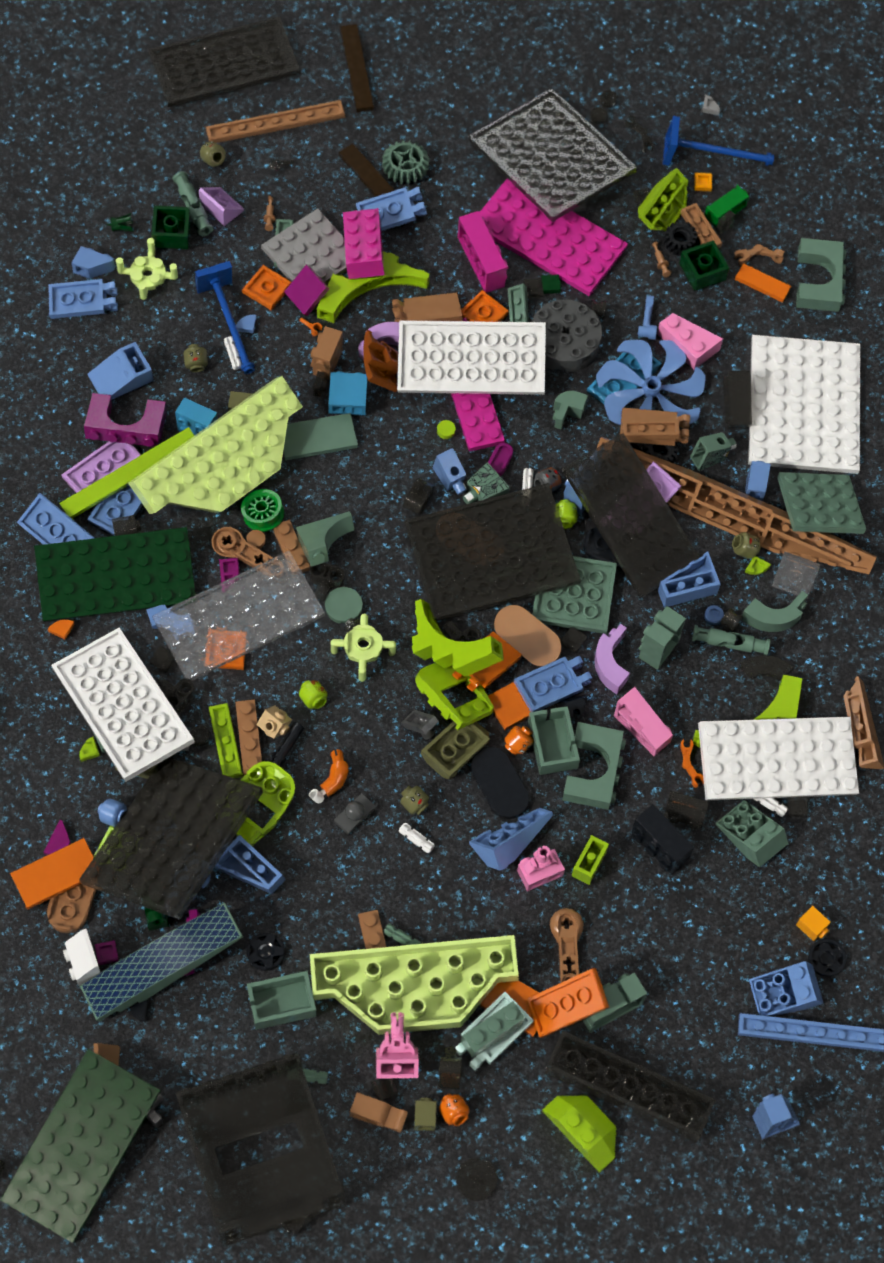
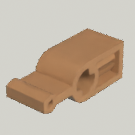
[350,1093,408,1133]

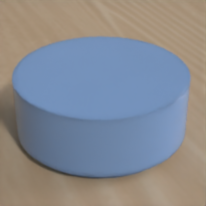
[704,605,724,625]

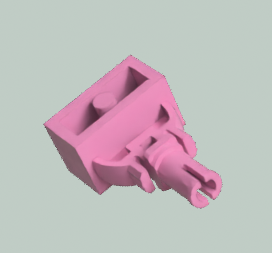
[517,846,565,891]
[376,1012,419,1078]

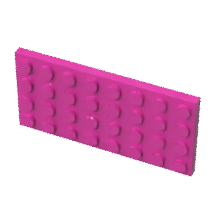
[480,175,628,296]

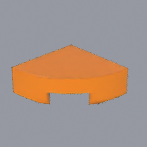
[48,620,75,640]

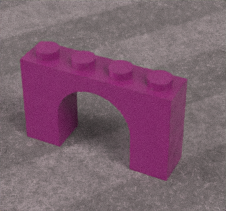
[84,393,167,447]

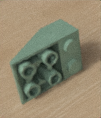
[716,800,788,868]

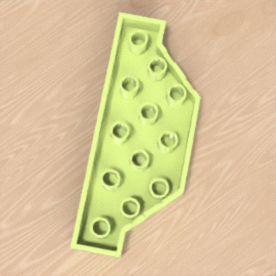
[128,376,303,514]
[310,935,519,1035]

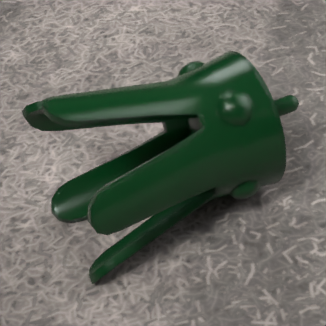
[106,213,134,232]

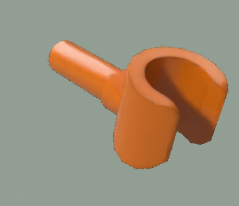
[300,318,322,336]

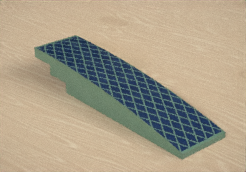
[80,903,243,1022]

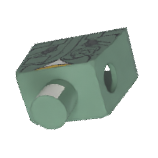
[690,432,736,471]
[462,462,510,508]

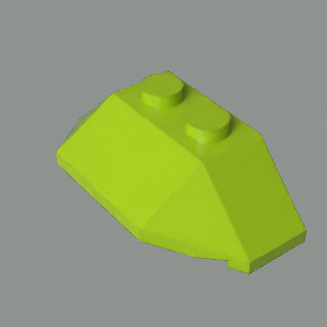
[638,168,688,231]
[542,1096,616,1173]

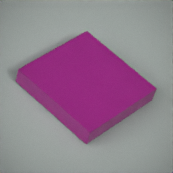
[284,265,330,316]

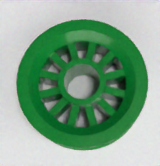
[241,489,284,532]

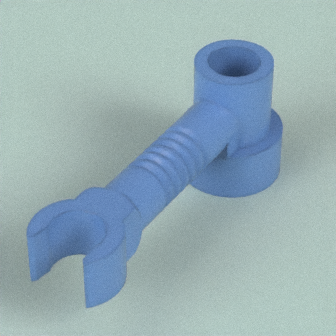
[638,295,657,340]

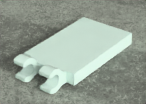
[455,992,534,1071]

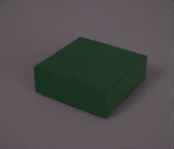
[541,274,561,294]

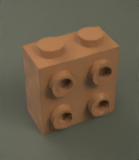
[310,326,343,380]

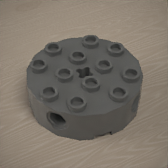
[532,300,602,372]

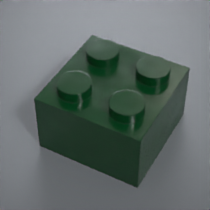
[151,206,190,249]
[679,240,729,291]

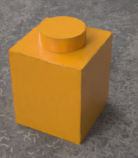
[796,906,830,941]

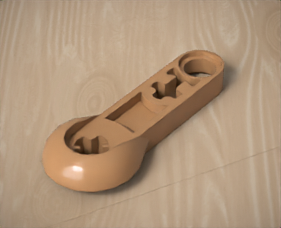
[212,527,284,579]
[550,908,584,983]

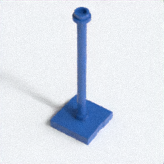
[662,116,774,166]
[195,261,255,374]

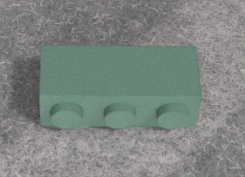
[461,1001,525,1058]

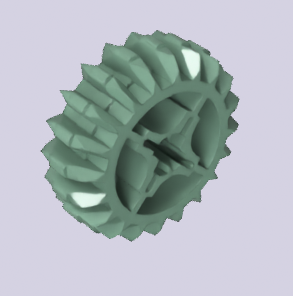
[382,140,429,185]

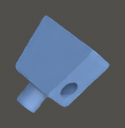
[432,448,467,495]

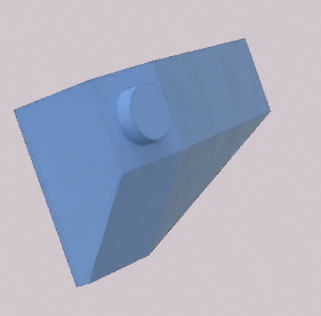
[469,808,553,871]

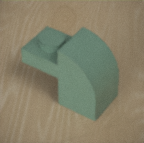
[553,391,588,429]

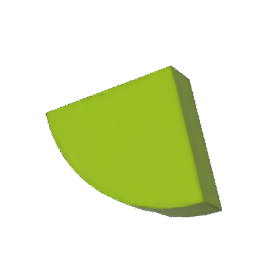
[745,556,771,575]
[79,736,100,762]

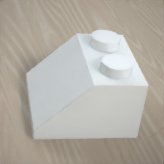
[63,929,101,986]

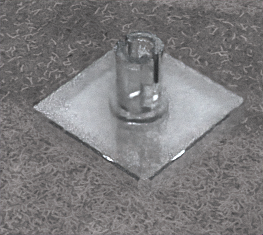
[772,551,821,599]

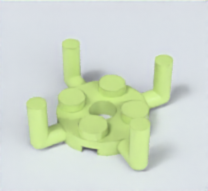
[116,238,178,300]
[331,614,396,682]

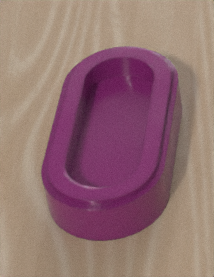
[488,443,513,476]

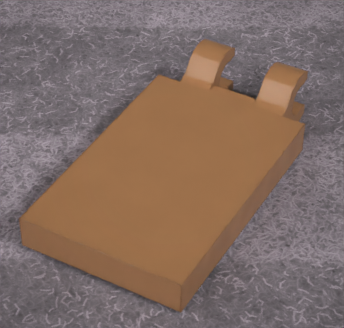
[392,293,462,322]
[619,408,690,446]

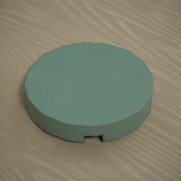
[325,587,363,624]

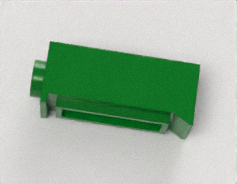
[704,185,749,228]

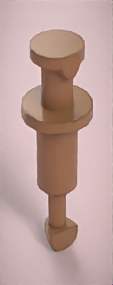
[264,196,276,231]
[652,242,671,277]

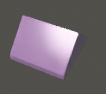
[199,187,244,226]

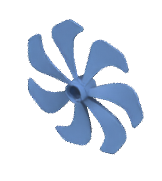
[596,340,705,428]

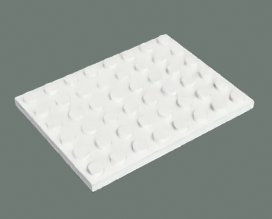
[748,335,860,474]

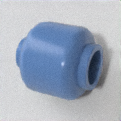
[98,799,129,827]

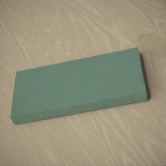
[283,413,358,461]

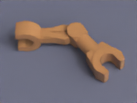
[734,244,785,265]

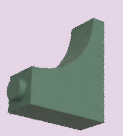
[296,511,354,567]

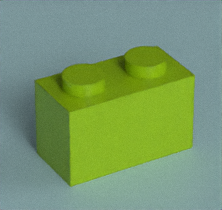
[572,835,609,885]

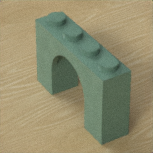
[796,238,846,312]
[562,722,626,810]

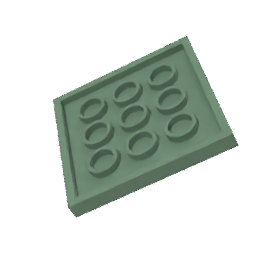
[777,472,866,534]
[532,551,617,634]

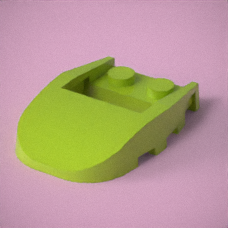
[415,663,494,730]
[214,761,295,846]

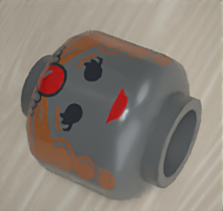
[534,467,562,494]

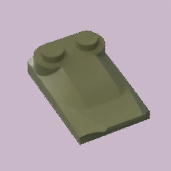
[421,721,490,779]

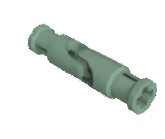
[173,171,213,236]
[692,625,770,656]

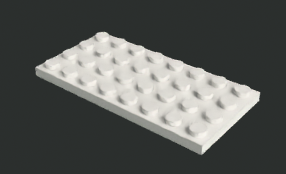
[397,321,546,395]
[51,628,195,782]
[698,717,859,800]

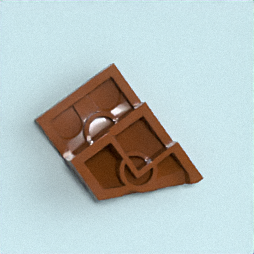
[363,330,398,392]

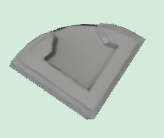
[702,95,720,115]

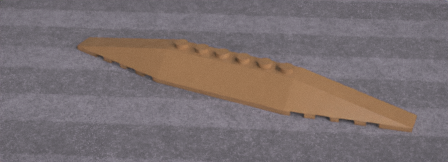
[596,437,877,574]

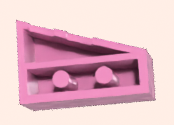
[657,313,723,369]
[614,687,673,756]

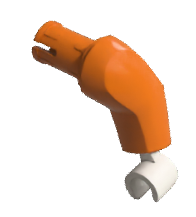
[309,749,349,803]

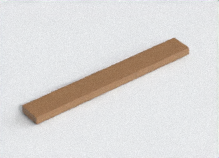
[206,100,345,143]

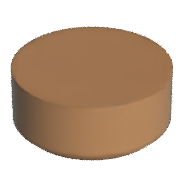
[246,530,266,549]

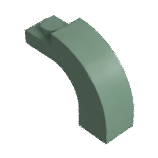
[741,591,808,632]

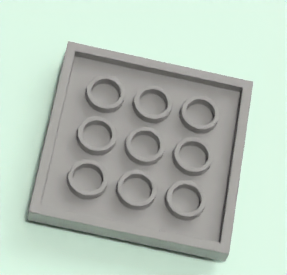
[261,209,347,284]

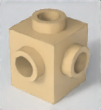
[256,706,292,739]

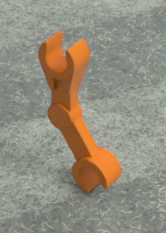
[680,739,704,788]

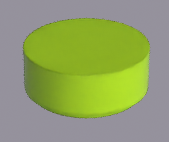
[437,420,456,439]

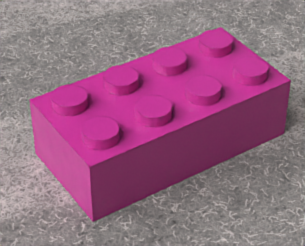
[343,208,384,279]
[458,211,508,293]

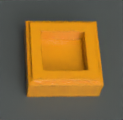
[694,173,712,191]

